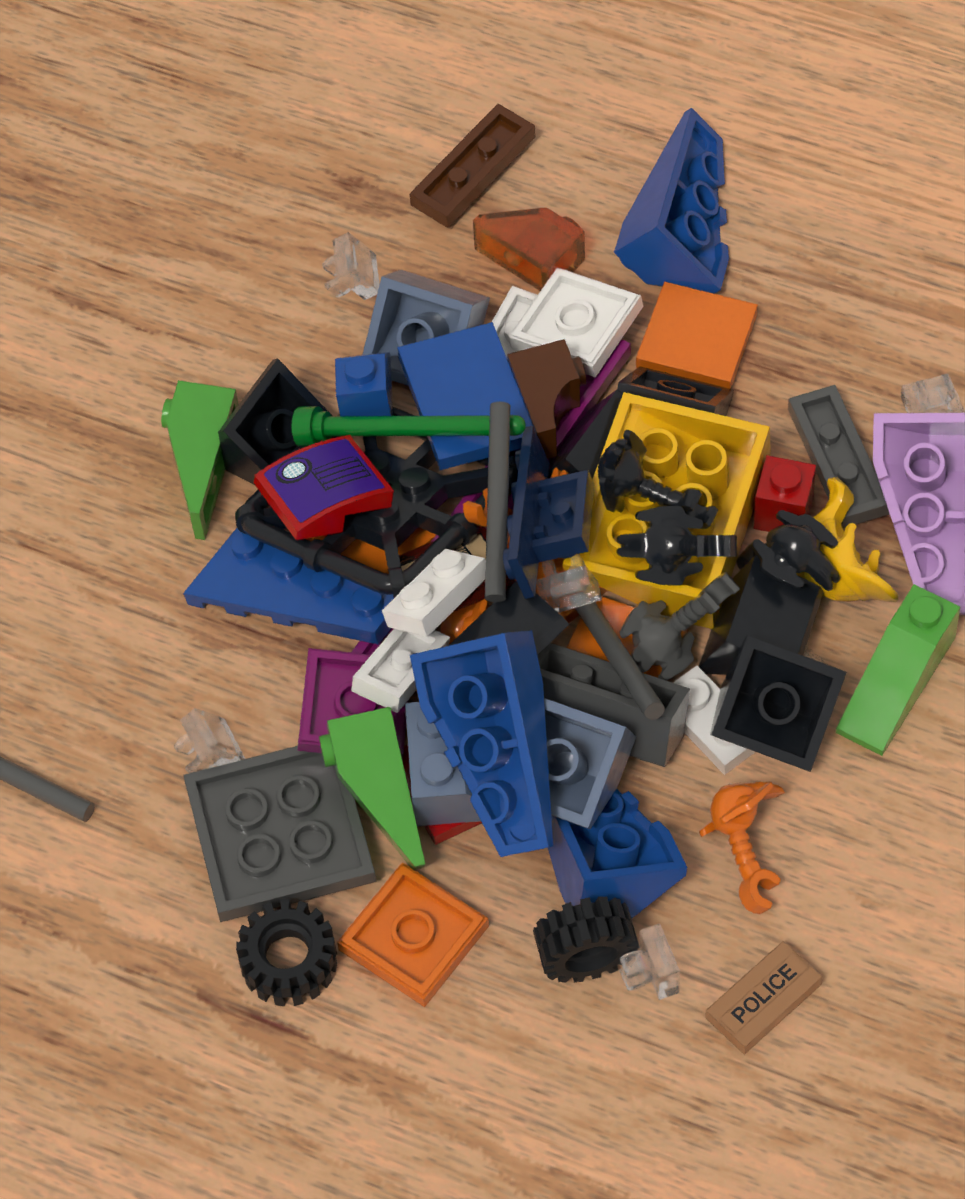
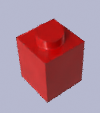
[753,455,816,532]

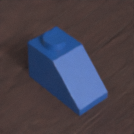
[335,352,393,416]

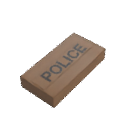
[705,941,822,1055]

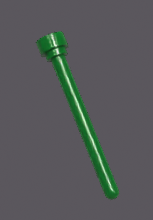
[292,406,526,447]

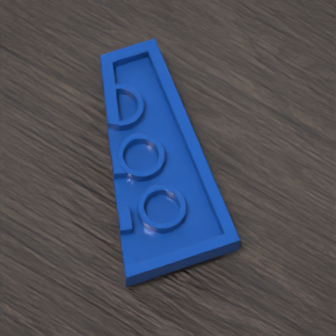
[183,528,394,645]

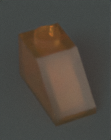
[473,207,585,291]

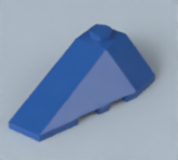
[614,108,729,294]
[410,630,553,857]
[548,789,687,919]

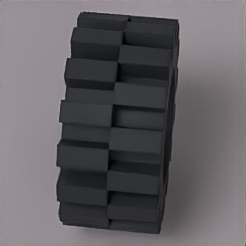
[533,897,640,983]
[236,899,337,1006]

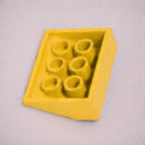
[562,392,771,629]

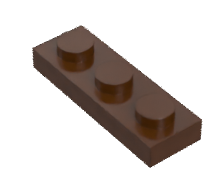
[410,103,536,228]

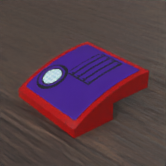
[254,435,394,540]

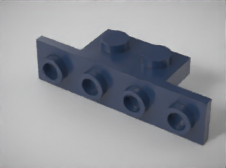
[503,426,595,599]

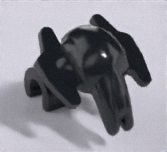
[598,430,718,529]
[616,506,737,585]
[736,510,840,591]

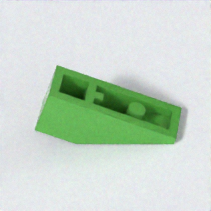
[161,380,239,540]
[836,584,960,756]
[319,707,425,870]

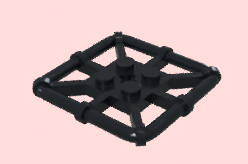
[235,407,518,598]

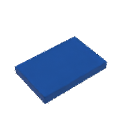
[397,322,534,470]

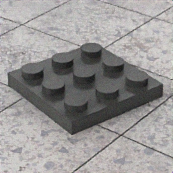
[183,746,376,922]

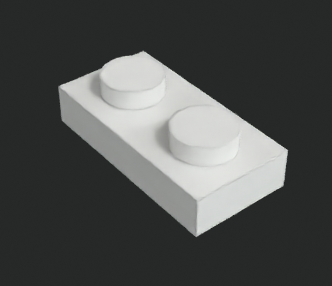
[382,549,486,637]
[351,629,450,713]
[673,665,755,775]

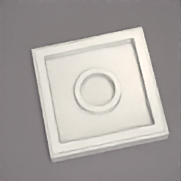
[508,267,644,377]

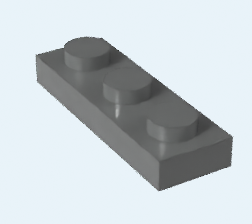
[788,385,889,529]

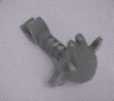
[620,572,740,681]

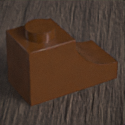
[507,339,586,459]

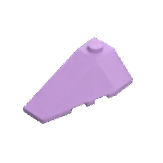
[873,413,965,615]

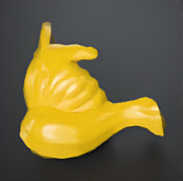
[796,477,898,603]

